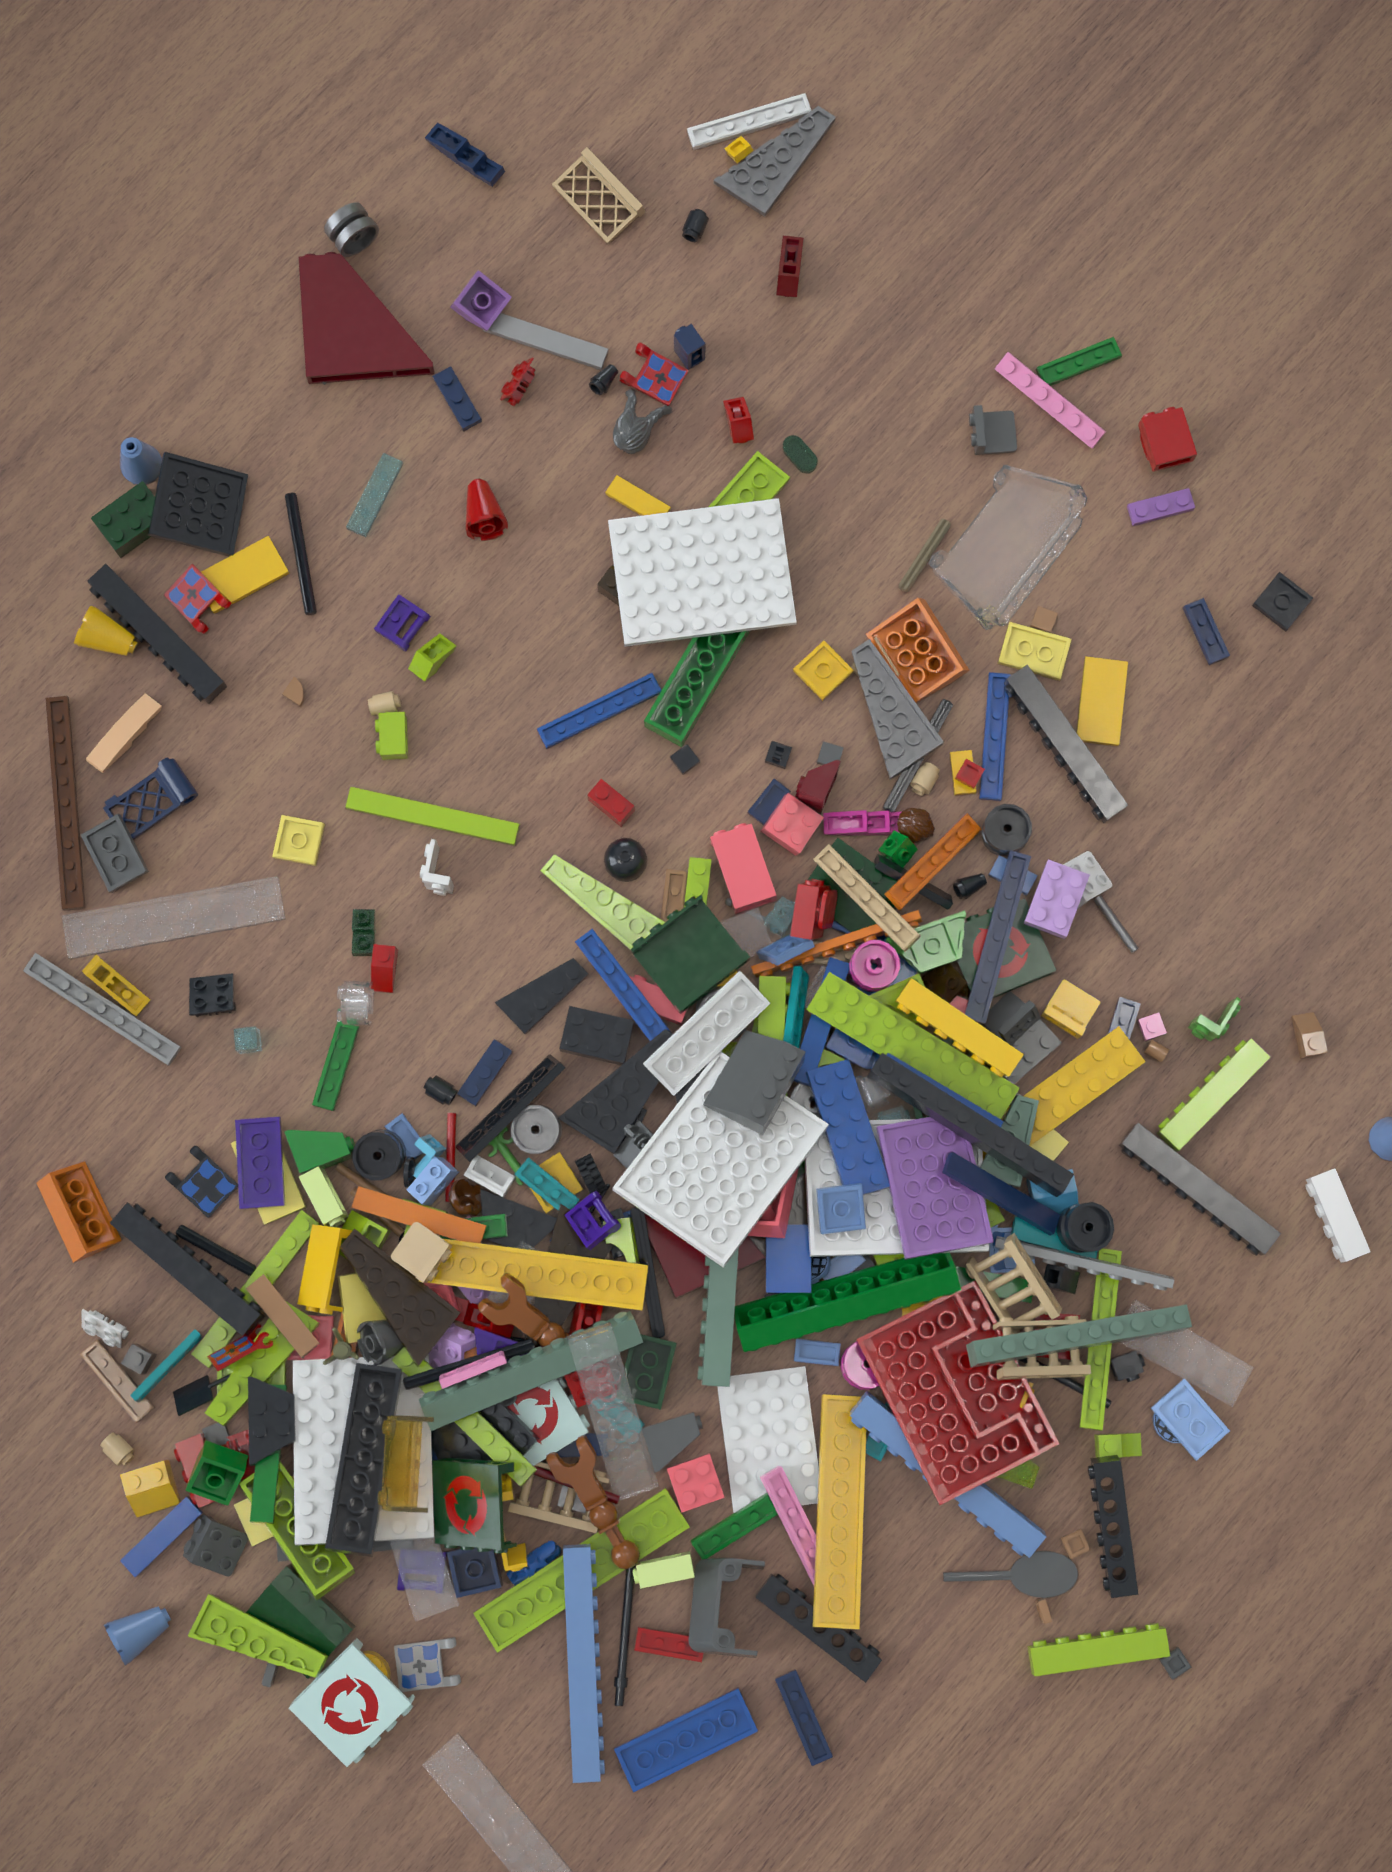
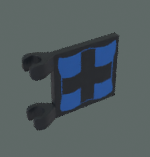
[165,1146,238,1218]

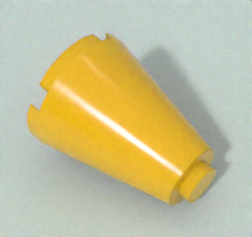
[74,606,138,656]

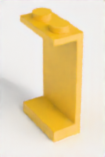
[297,1224,352,1315]
[501,1473,528,1571]

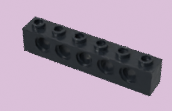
[1088,1455,1139,1598]
[755,1574,882,1683]

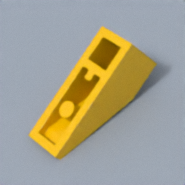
[82,954,150,1016]

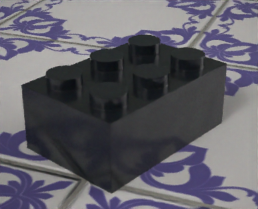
[559,1006,635,1065]

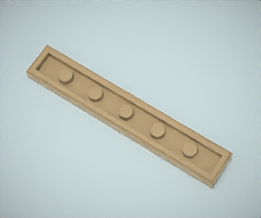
[813,844,921,952]

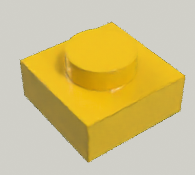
[724,136,754,163]

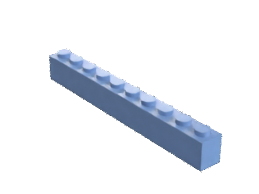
[850,1391,1046,1558]
[563,1544,605,1783]

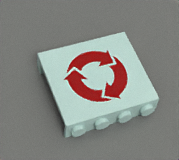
[508,1377,590,1466]
[289,1638,415,1767]

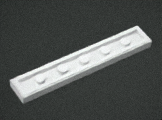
[687,93,811,150]

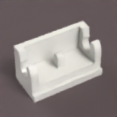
[464,1155,516,1198]

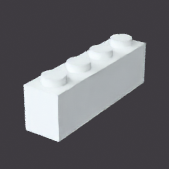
[1305,1169,1371,1262]

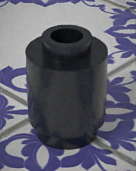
[682,209,709,243]
[423,1075,458,1106]

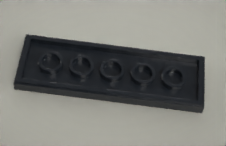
[456,1055,565,1162]

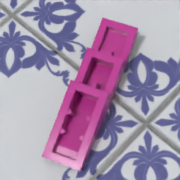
[823,810,901,836]

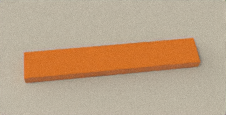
[884,813,982,910]
[351,1186,487,1243]

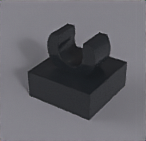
[765,741,792,769]

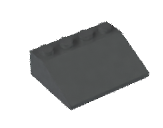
[703,1030,805,1135]

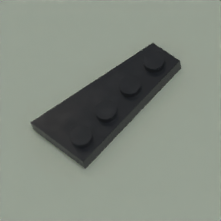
[495,958,589,1034]

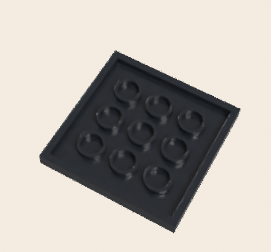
[148,452,248,556]
[431,1403,540,1474]

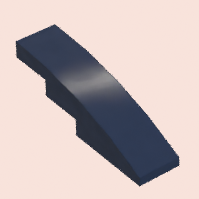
[425,122,505,187]

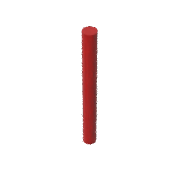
[445,1113,456,1202]

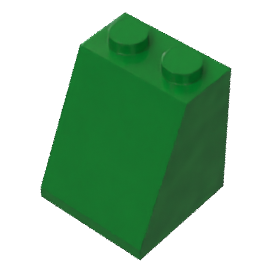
[284,1130,355,1175]

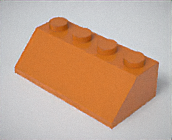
[37,1161,122,1263]

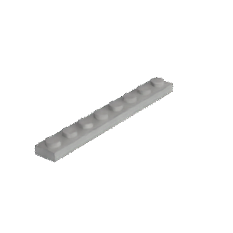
[23,953,182,1066]
[995,1236,1174,1291]

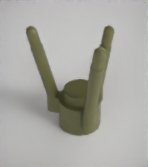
[323,1327,359,1365]

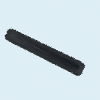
[175,1225,256,1276]

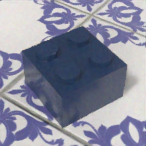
[447,1548,503,1598]

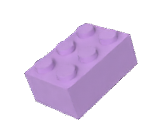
[1023,859,1090,939]

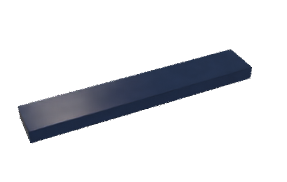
[942,1152,1060,1236]

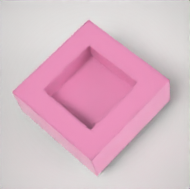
[1137,1013,1167,1041]

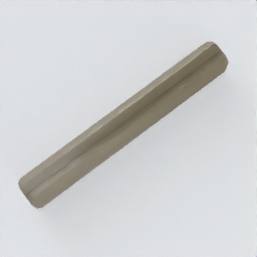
[898,519,951,593]

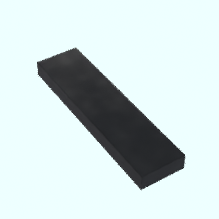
[874,854,953,910]

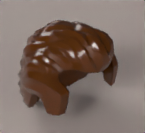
[897,808,935,844]
[449,1179,482,1216]

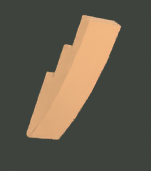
[86,693,162,773]

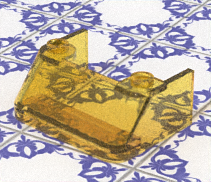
[378,1415,434,1513]

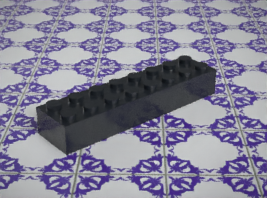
[325,1363,403,1557]

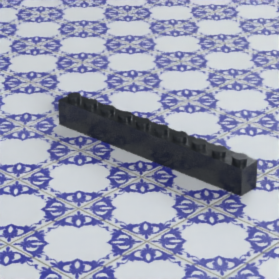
[867,1053,1074,1197]

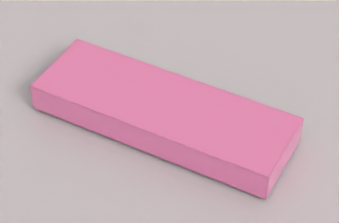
[439,1351,507,1389]

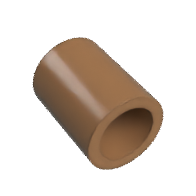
[1144,1039,1169,1062]

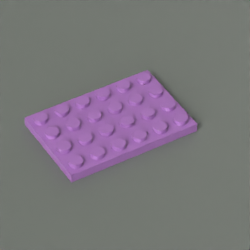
[876,1117,994,1260]

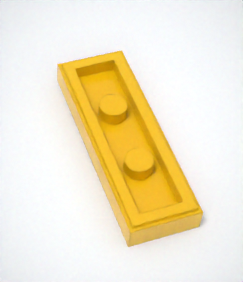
[605,475,671,516]

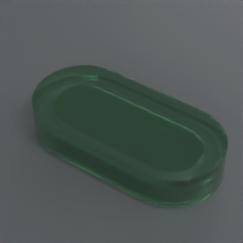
[782,435,818,474]

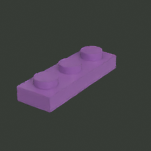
[1127,488,1195,526]

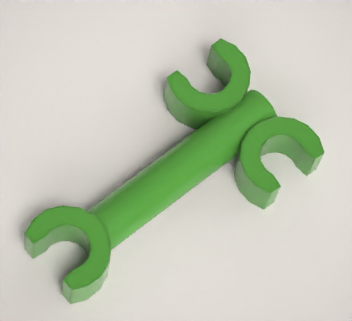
[488,1127,523,1186]

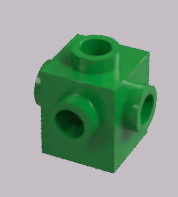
[878,830,918,867]

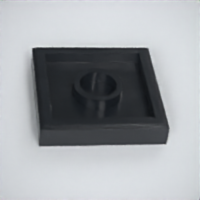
[1252,572,1313,632]

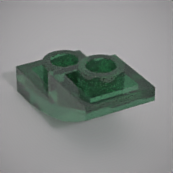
[352,909,375,956]

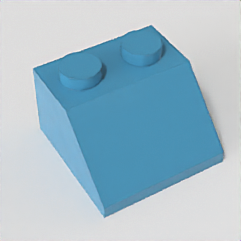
[1026,1169,1079,1215]

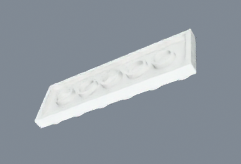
[643,971,770,1096]

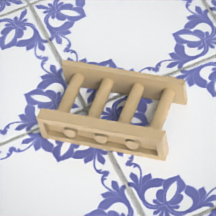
[966,1233,1062,1334]
[993,1316,1091,1380]
[508,1461,610,1533]

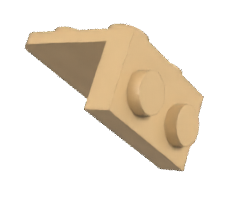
[391,1222,452,1283]

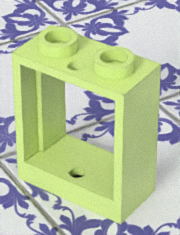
[299,1166,349,1228]
[633,1551,695,1589]

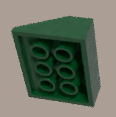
[808,838,897,932]
[246,1564,356,1679]

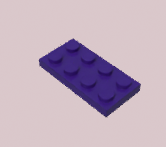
[235,1117,285,1209]

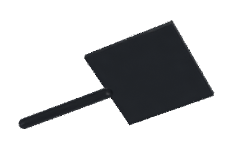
[173,1374,231,1416]

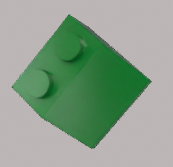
[185,1440,248,1506]

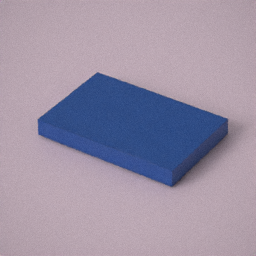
[766,1225,811,1293]

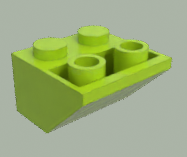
[339,1210,391,1259]

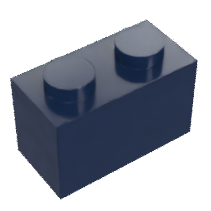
[674,323,706,370]

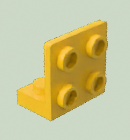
[1041,979,1100,1039]

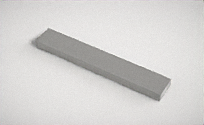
[483,313,609,370]

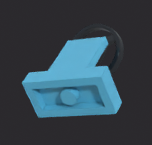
[403,1134,446,1188]

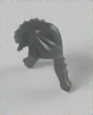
[613,389,672,454]

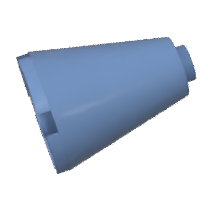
[120,437,162,484]
[1369,1117,1392,1161]
[104,1606,171,1665]

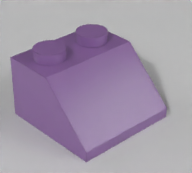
[450,270,512,331]

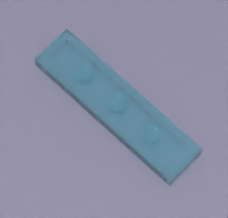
[346,453,403,538]

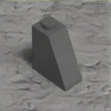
[642,1412,703,1472]

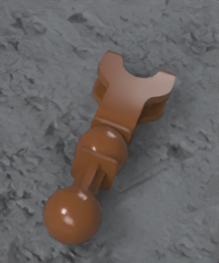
[478,1273,569,1347]
[546,1435,640,1569]

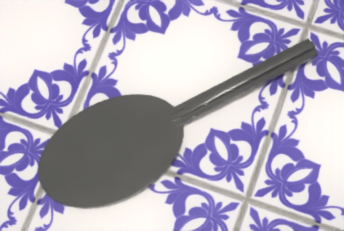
[943,1551,1078,1598]

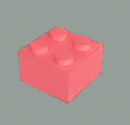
[760,793,824,856]
[667,1453,725,1512]

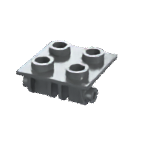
[614,1120,654,1168]

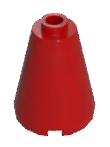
[466,479,508,541]

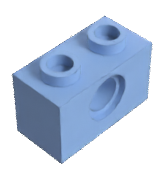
[407,1156,459,1206]

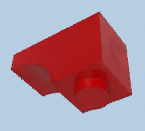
[723,397,754,444]

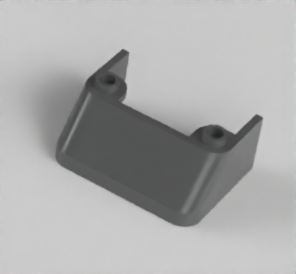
[689,1558,765,1658]

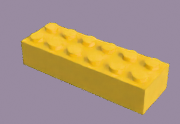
[895,978,1024,1078]

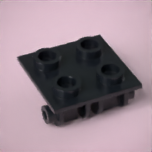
[189,973,236,1017]

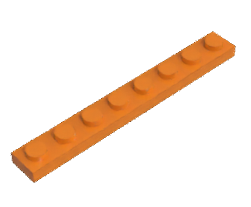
[751,910,923,978]

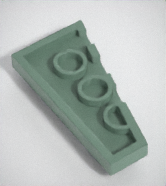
[980,1095,1039,1188]

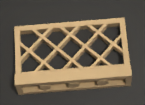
[552,147,646,244]

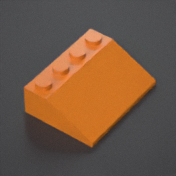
[866,598,970,703]

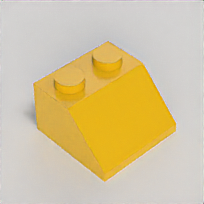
[120,1460,181,1517]

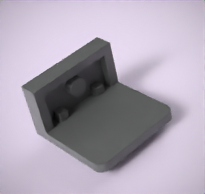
[969,405,1017,455]
[183,1514,249,1577]

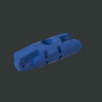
[506,1540,562,1586]

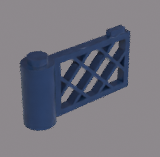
[103,757,198,840]

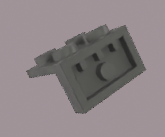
[982,991,1041,1045]

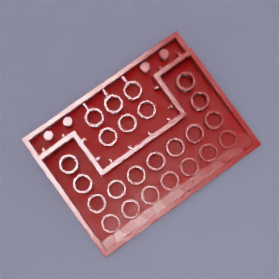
[856,1280,1059,1506]

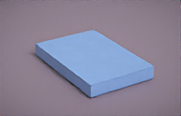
[1151,1379,1230,1461]

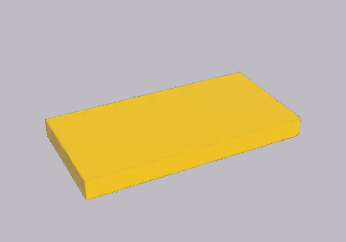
[201,536,290,614]
[1076,656,1128,746]

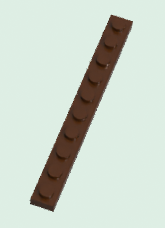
[46,696,86,911]

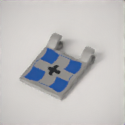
[394,1637,461,1692]

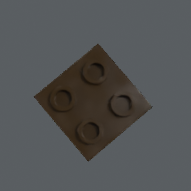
[921,963,969,1004]

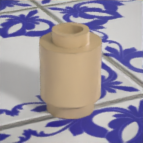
[368,691,401,717]
[910,762,940,796]
[100,1432,134,1466]

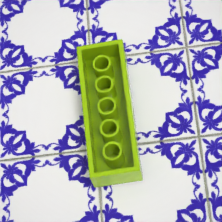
[239,1461,355,1600]

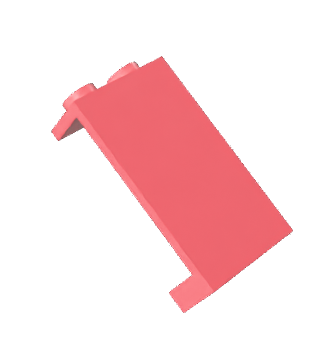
[710,823,777,914]

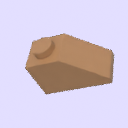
[1291,1012,1328,1059]

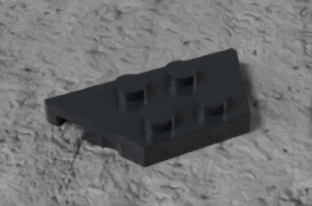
[480,1189,557,1250]
[248,1377,296,1466]

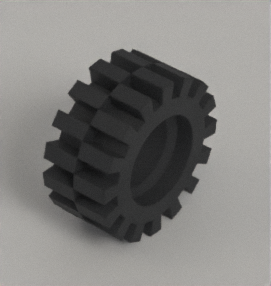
[575,1153,608,1194]

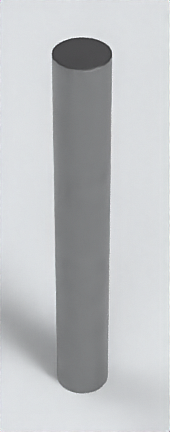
[1094,895,1138,953]

